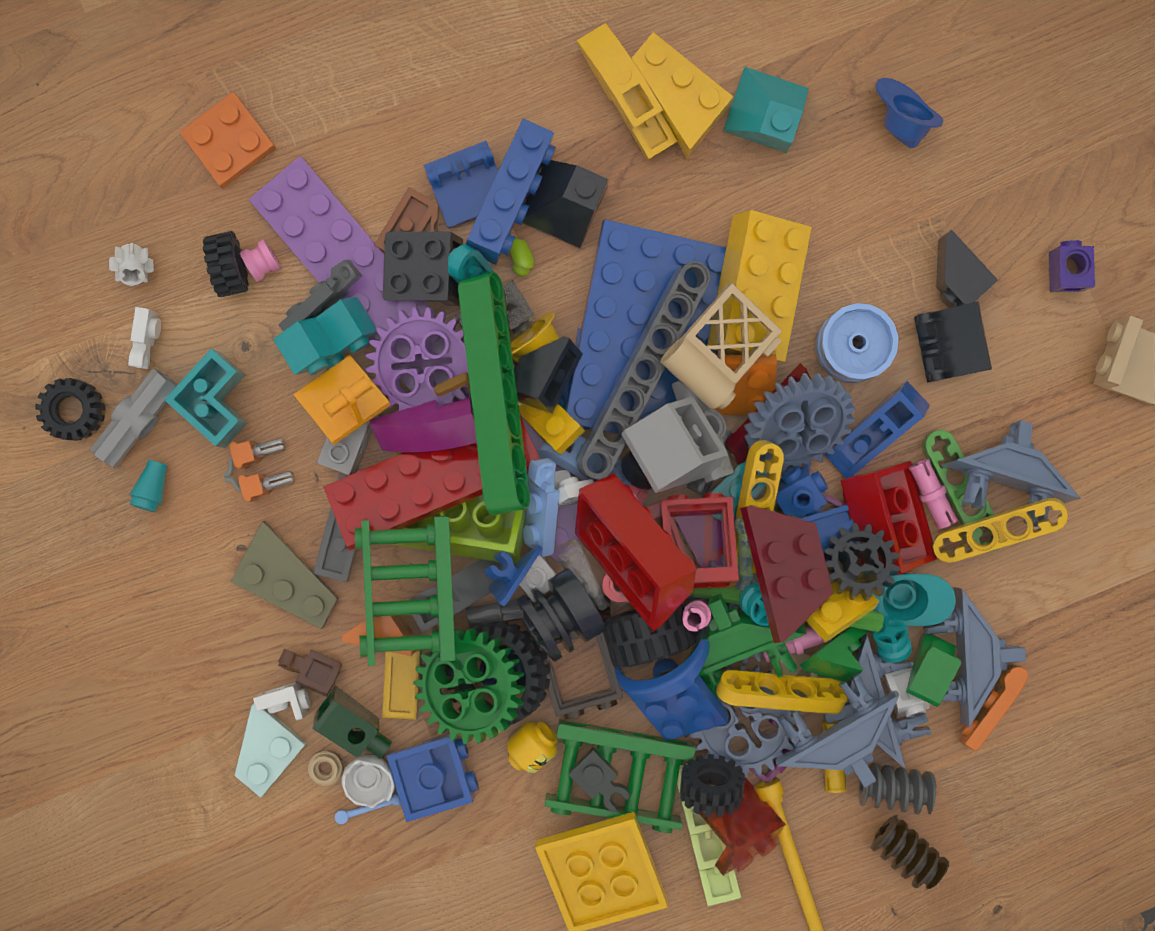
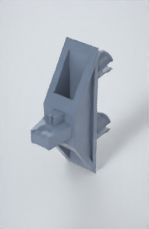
[941,420,1081,527]
[923,587,1026,727]
[823,634,931,769]
[775,674,900,787]

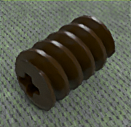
[870,815,949,890]

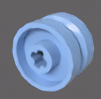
[815,303,899,383]

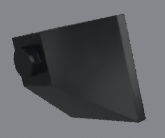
[522,160,608,249]

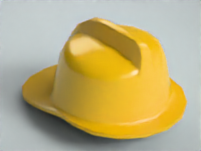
[510,311,560,363]

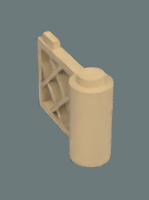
[660,283,782,410]

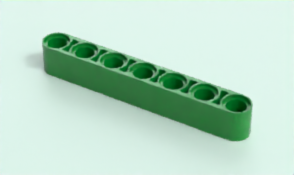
[458,271,530,516]

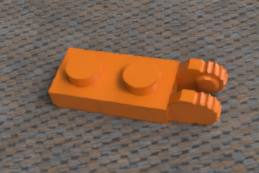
[959,665,1029,751]

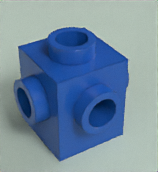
[776,464,829,519]

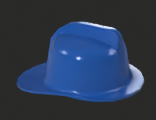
[875,78,943,148]

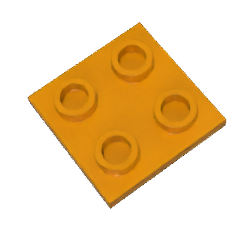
[293,355,391,445]

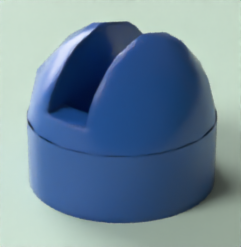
[653,658,679,678]

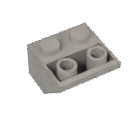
[621,397,728,493]

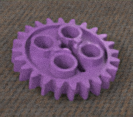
[366,307,468,411]

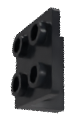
[383,232,463,306]

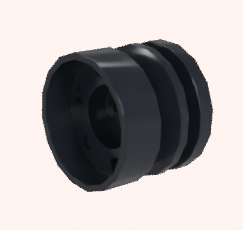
[516,568,606,662]

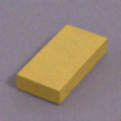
[382,650,421,720]

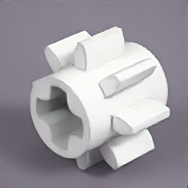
[109,243,154,286]

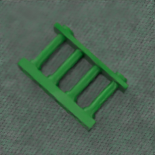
[355,515,455,666]
[545,719,695,833]

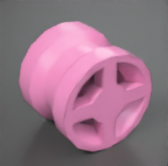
[240,239,281,282]

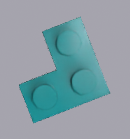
[273,297,377,376]
[164,348,248,448]

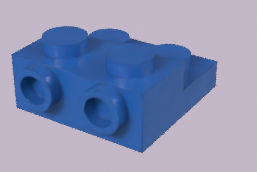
[386,733,479,822]

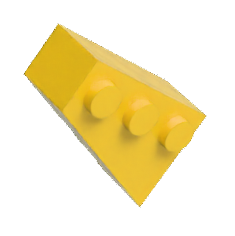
[631,32,733,159]

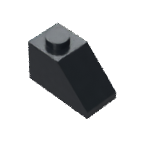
[936,230,998,308]
[514,336,583,414]

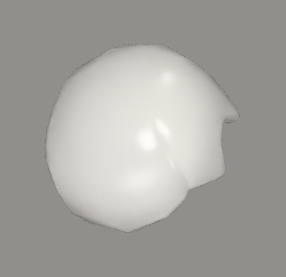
[341,755,395,808]

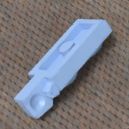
[523,458,559,557]

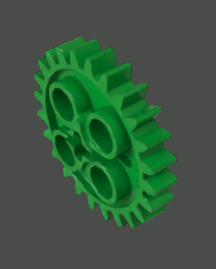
[413,628,526,744]

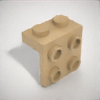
[1093,315,1155,405]

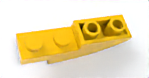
[576,23,678,160]

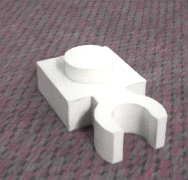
[128,307,161,369]

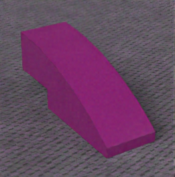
[370,398,477,452]

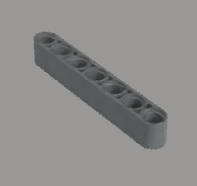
[576,261,710,479]

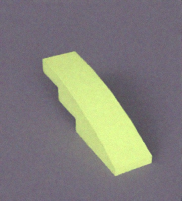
[677,763,741,907]

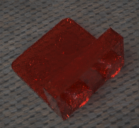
[700,778,786,876]

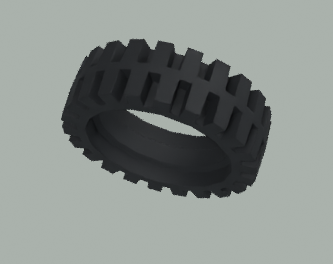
[445,621,550,726]

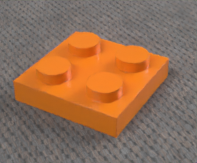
[179,92,276,189]
[714,355,777,415]

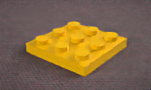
[535,812,668,931]

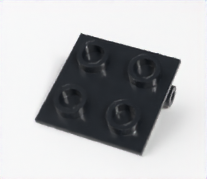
[914,301,992,383]

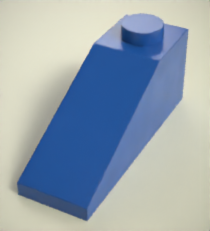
[825,381,930,478]

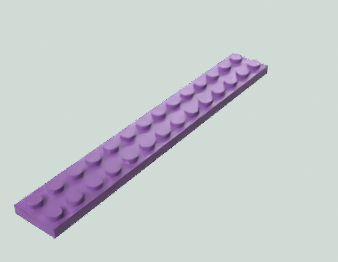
[249,156,580,562]

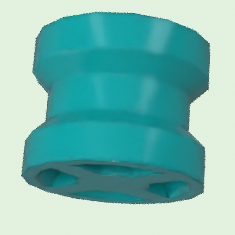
[739,583,769,626]
[873,618,912,663]

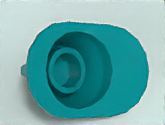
[872,572,956,626]

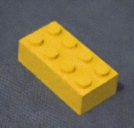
[707,210,812,362]

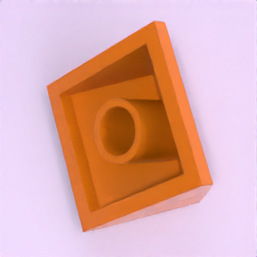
[341,615,417,656]

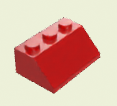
[840,461,938,574]

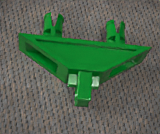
[684,593,806,699]

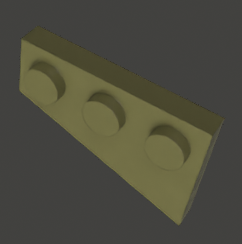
[231,521,339,629]

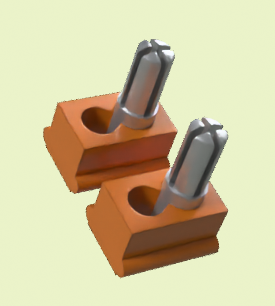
[224,438,294,502]

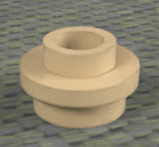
[308,751,343,786]

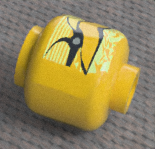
[507,721,558,773]

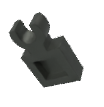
[568,747,630,812]

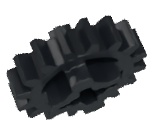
[823,523,900,601]

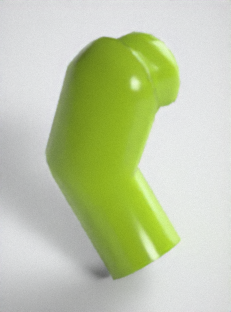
[509,234,535,276]

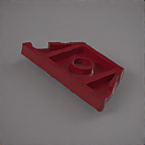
[740,505,833,643]

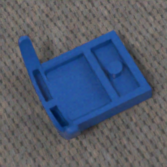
[615,639,728,740]

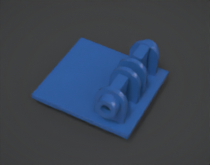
[423,141,498,228]

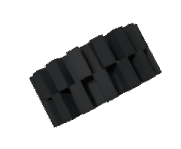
[203,231,249,297]
[35,378,106,441]
[680,754,745,818]

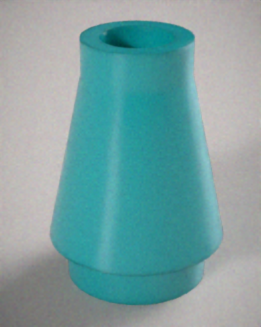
[129,460,168,513]

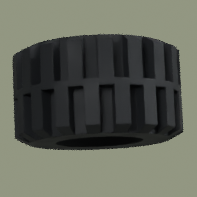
[603,601,696,667]

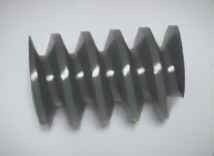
[859,762,937,815]

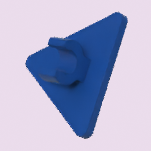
[484,544,543,606]

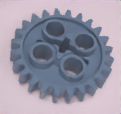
[744,373,855,473]
[690,664,796,778]

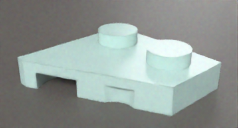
[235,703,307,798]

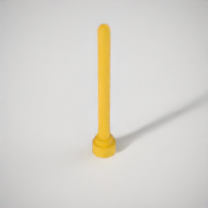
[754,778,824,931]

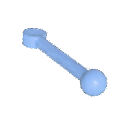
[335,792,401,824]

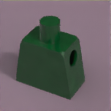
[312,685,392,758]

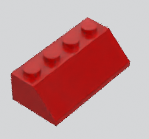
[575,473,697,631]

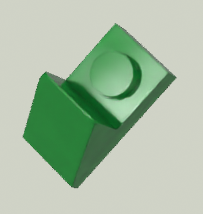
[800,627,869,681]
[906,633,961,707]

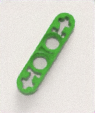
[922,430,997,552]

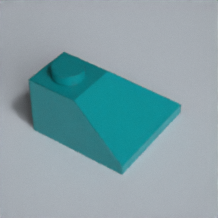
[723,67,809,153]

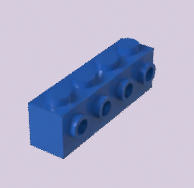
[466,118,556,265]

